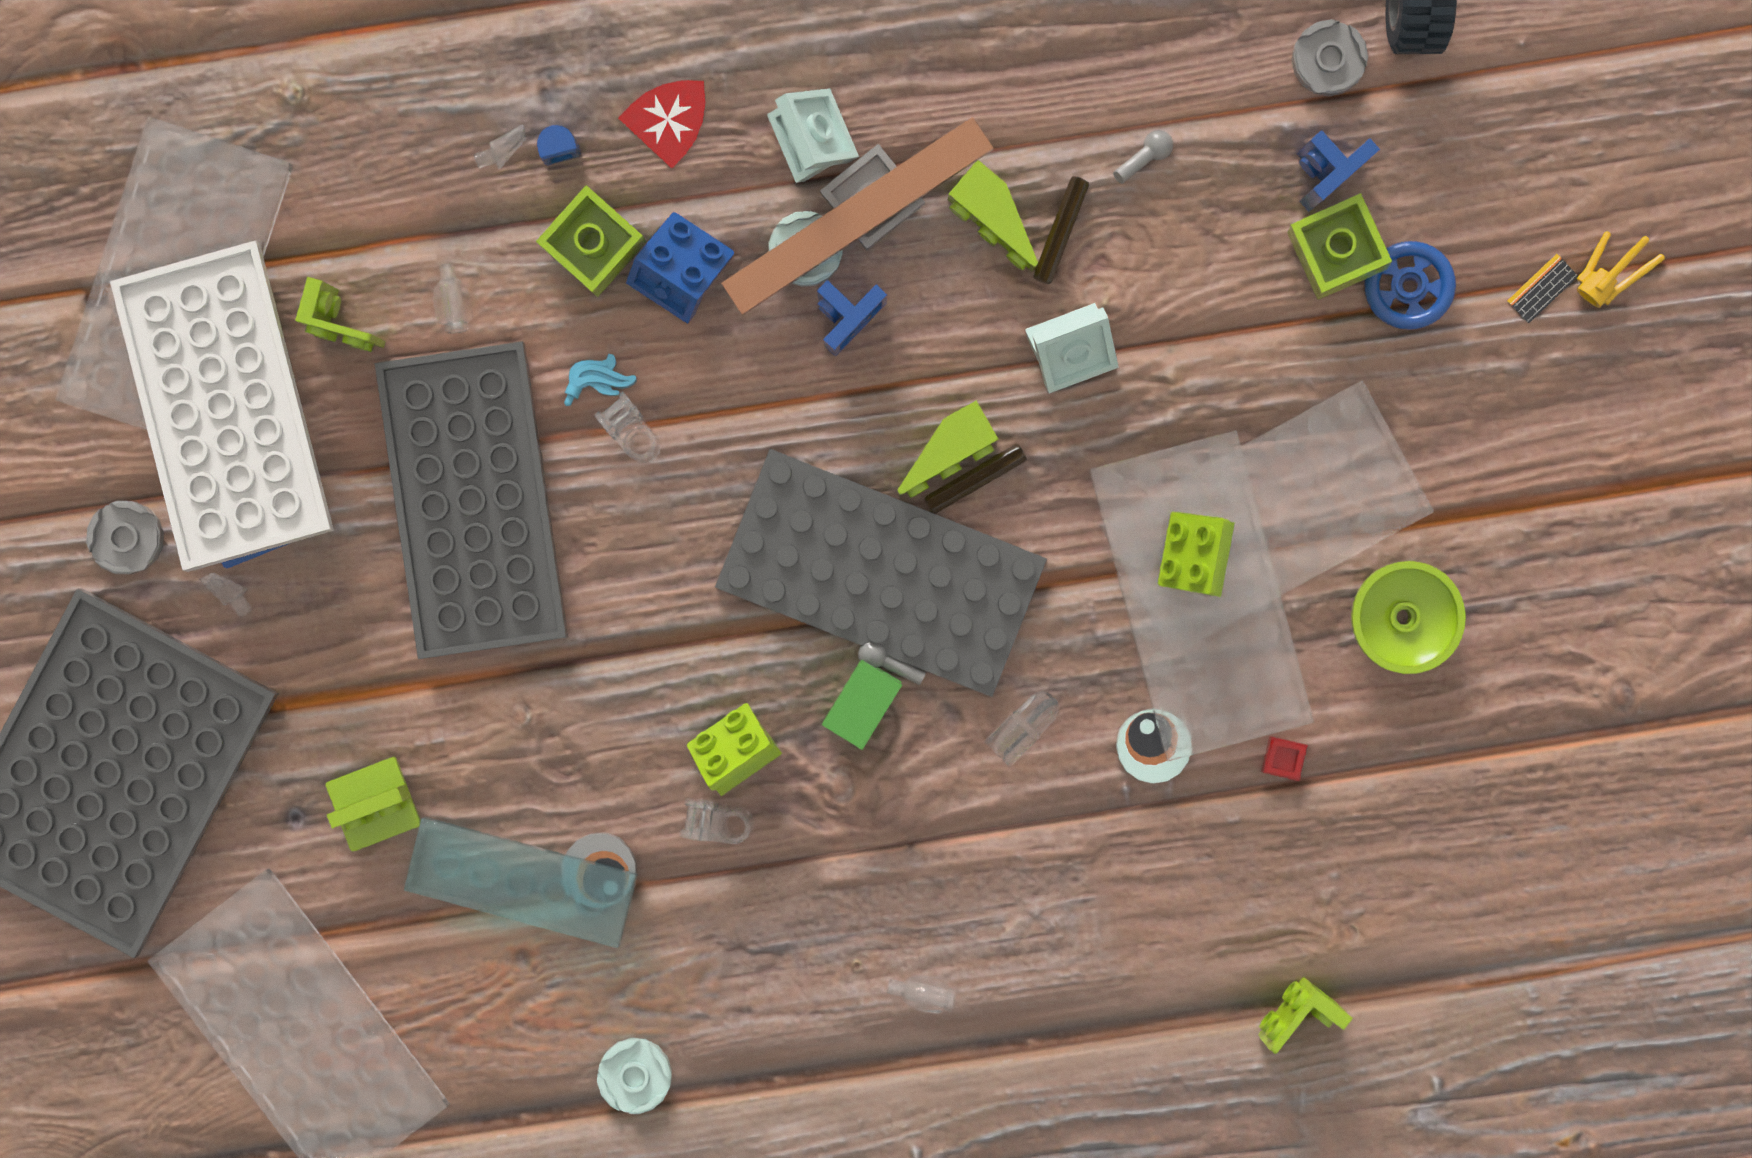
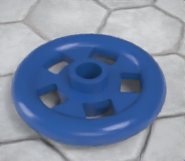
[1364,241,1456,330]

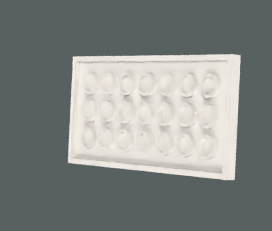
[110,240,334,572]

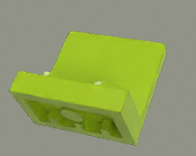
[295,277,386,352]
[1258,977,1353,1054]

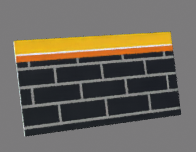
[1507,254,1578,323]

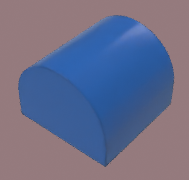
[537,125,581,166]

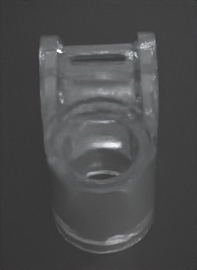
[594,392,661,463]
[680,798,754,844]

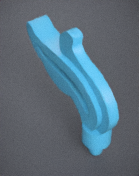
[564,354,637,406]

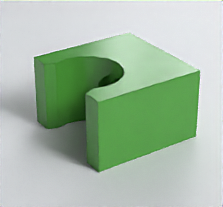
[822,660,902,750]

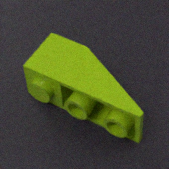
[947,160,1038,272]
[897,400,999,498]

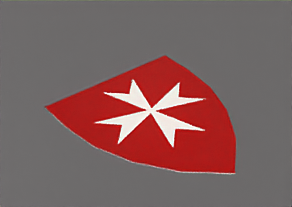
[618,80,706,169]

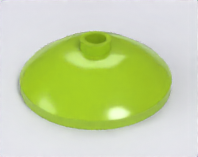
[1351,561,1466,674]

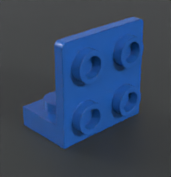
[626,212,734,324]

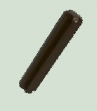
[1033,176,1089,284]
[925,444,1027,514]

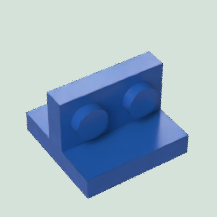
[1297,130,1380,212]
[817,280,887,357]

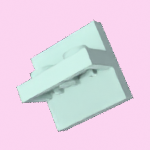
[767,88,859,183]
[1025,303,1119,394]

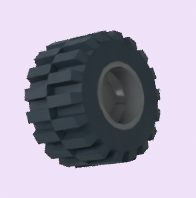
[1385,0,1457,54]

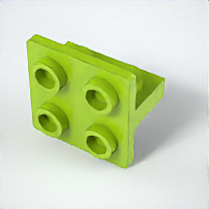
[1158,511,1235,597]
[687,703,782,796]
[326,757,421,852]

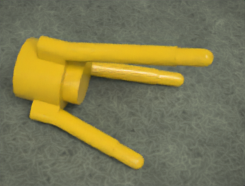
[1576,231,1665,308]

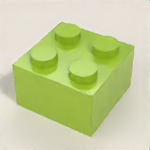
[536,185,647,297]
[1287,193,1392,300]

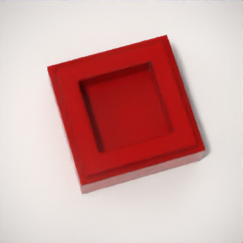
[1261,736,1308,781]

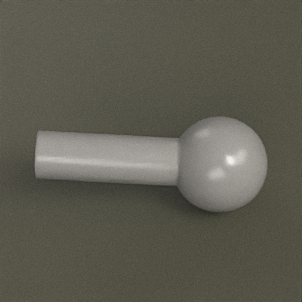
[1113,130,1173,184]
[858,642,926,685]

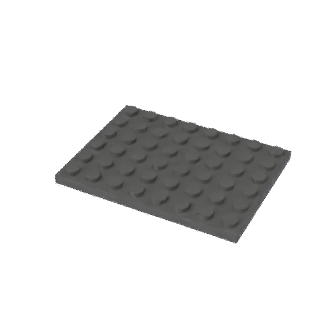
[0,588,279,958]

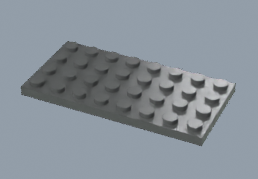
[374,341,568,659]
[715,449,1047,697]

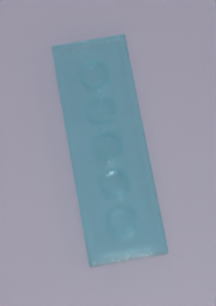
[404,817,638,948]

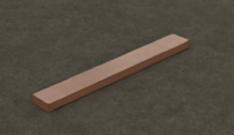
[721,117,993,316]

